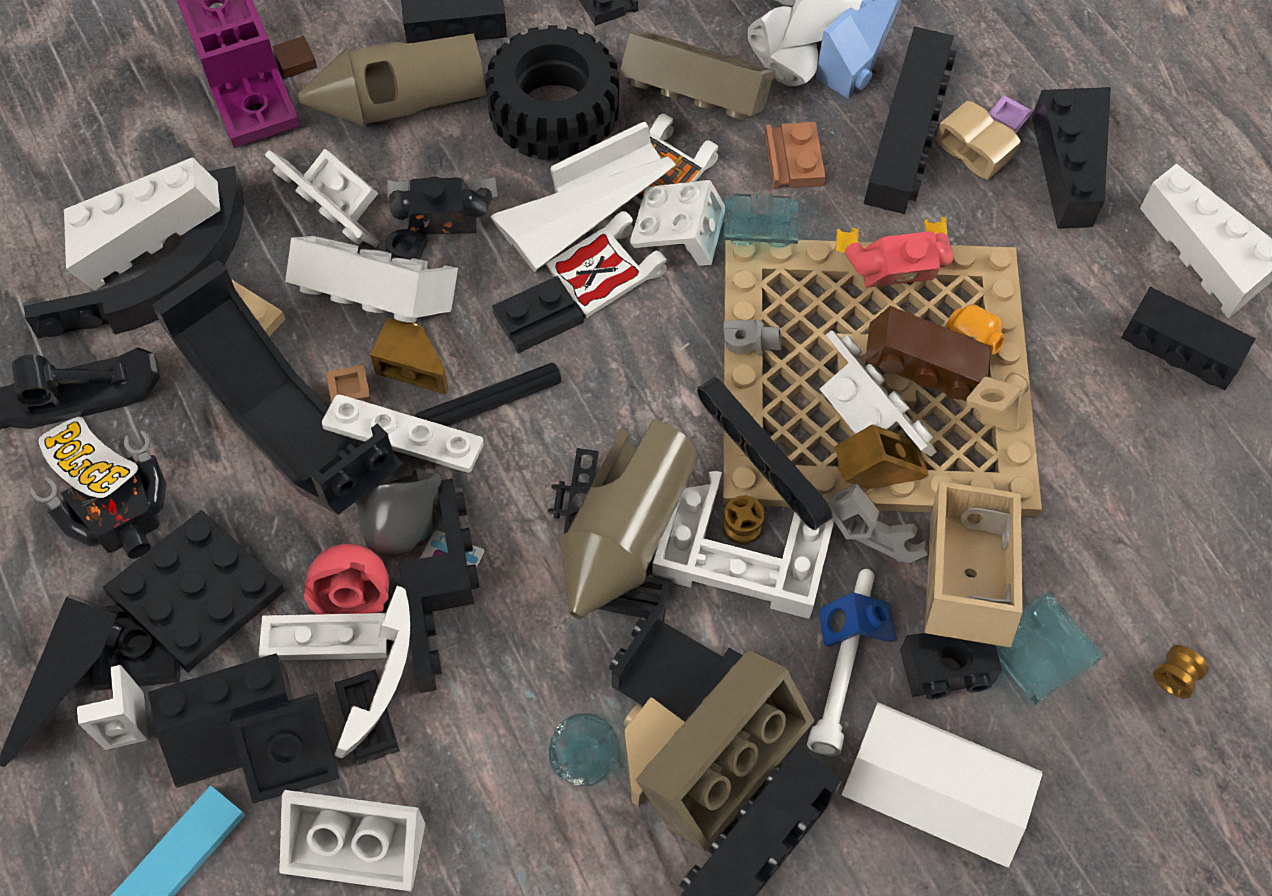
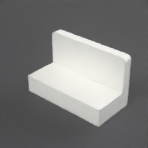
[77,665,148,750]

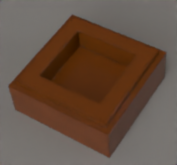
[272,36,317,78]

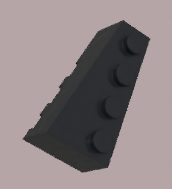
[1032,87,1111,229]
[679,745,842,896]

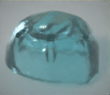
[549,713,618,787]

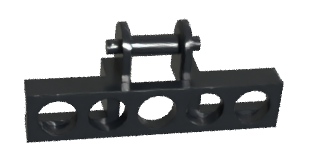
[547,448,599,534]

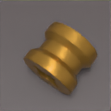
[723,495,765,545]
[1153,645,1209,699]

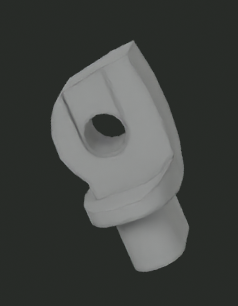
[724,319,782,355]

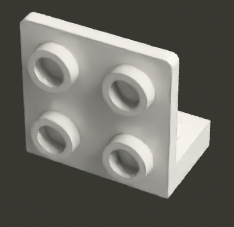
[630,180,726,266]

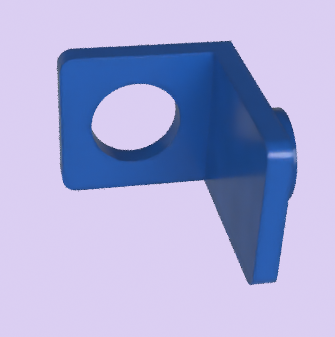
[819,592,896,647]

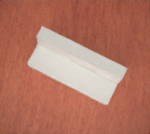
[550,122,661,193]

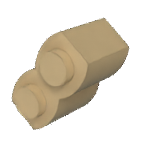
[935,101,1021,180]

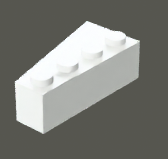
[64,157,220,291]

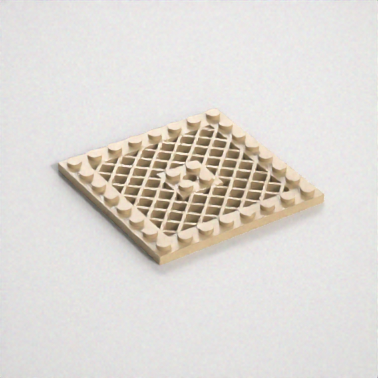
[722,237,1042,516]

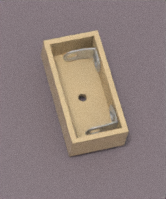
[925,481,1023,647]

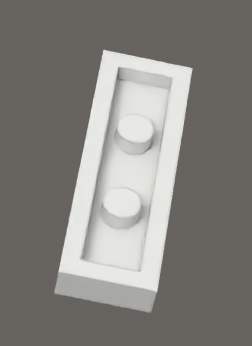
[259,613,389,661]

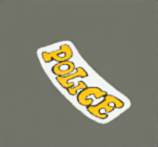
[39,417,138,498]

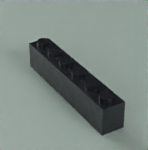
[864,26,957,214]

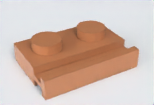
[765,122,826,189]

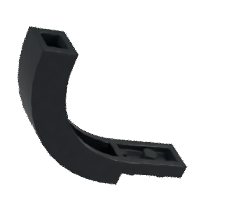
[24,166,244,338]

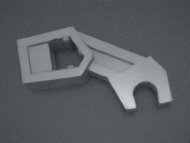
[828,483,929,563]

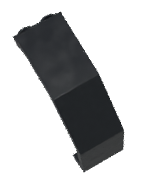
[152,260,404,515]

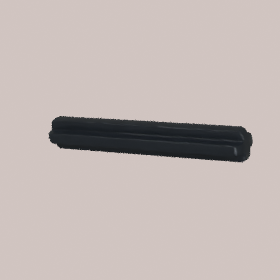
[415,363,561,426]

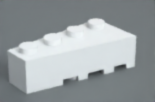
[1140,164,1272,319]
[285,236,458,322]

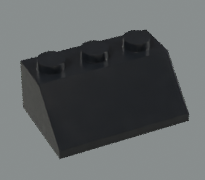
[148,653,293,788]

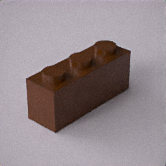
[865,306,990,401]

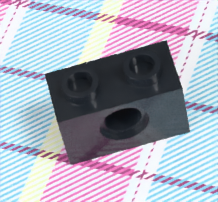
[900,633,1003,700]

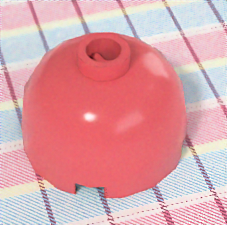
[304,543,389,614]

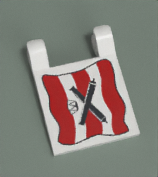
[545,211,667,318]

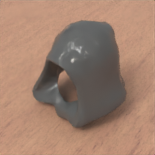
[355,468,442,556]

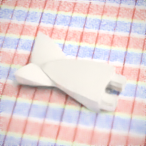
[748,0,863,86]

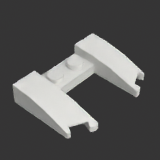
[652,471,834,619]

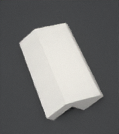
[842,703,1042,868]

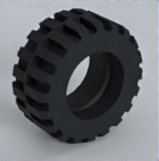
[485,25,619,161]

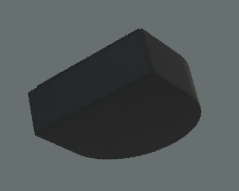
[385,229,428,261]

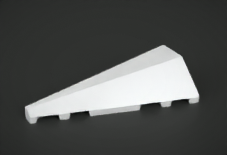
[490,157,676,272]

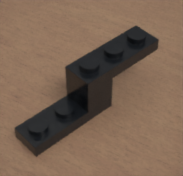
[399,478,480,693]

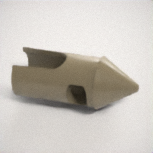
[298,33,486,127]
[560,419,698,619]

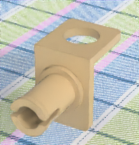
[966,371,1030,432]

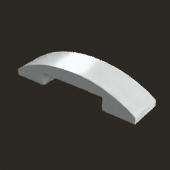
[334,586,410,758]

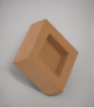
[326,364,372,404]

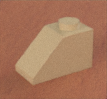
[623,697,685,808]

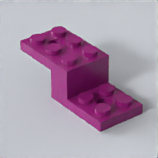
[176,0,301,148]

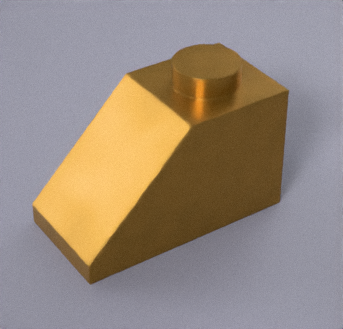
[370,317,449,394]
[834,424,929,489]

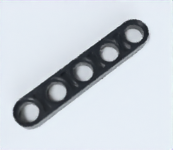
[697,377,833,530]

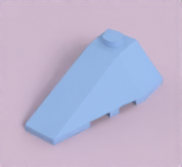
[816,0,901,99]

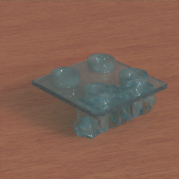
[724,193,798,247]

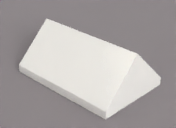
[279,790,425,891]

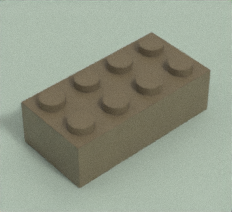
[619,31,776,120]
[635,650,814,853]

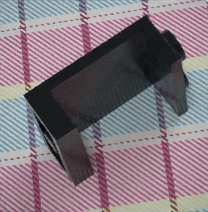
[609,605,743,722]

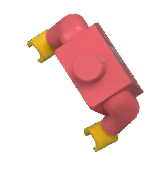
[836,217,953,288]

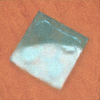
[995,591,1103,705]

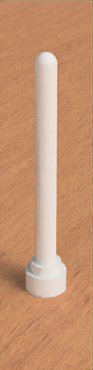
[807,569,875,756]

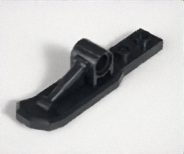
[0,347,160,429]

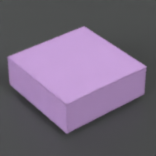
[989,95,1033,135]

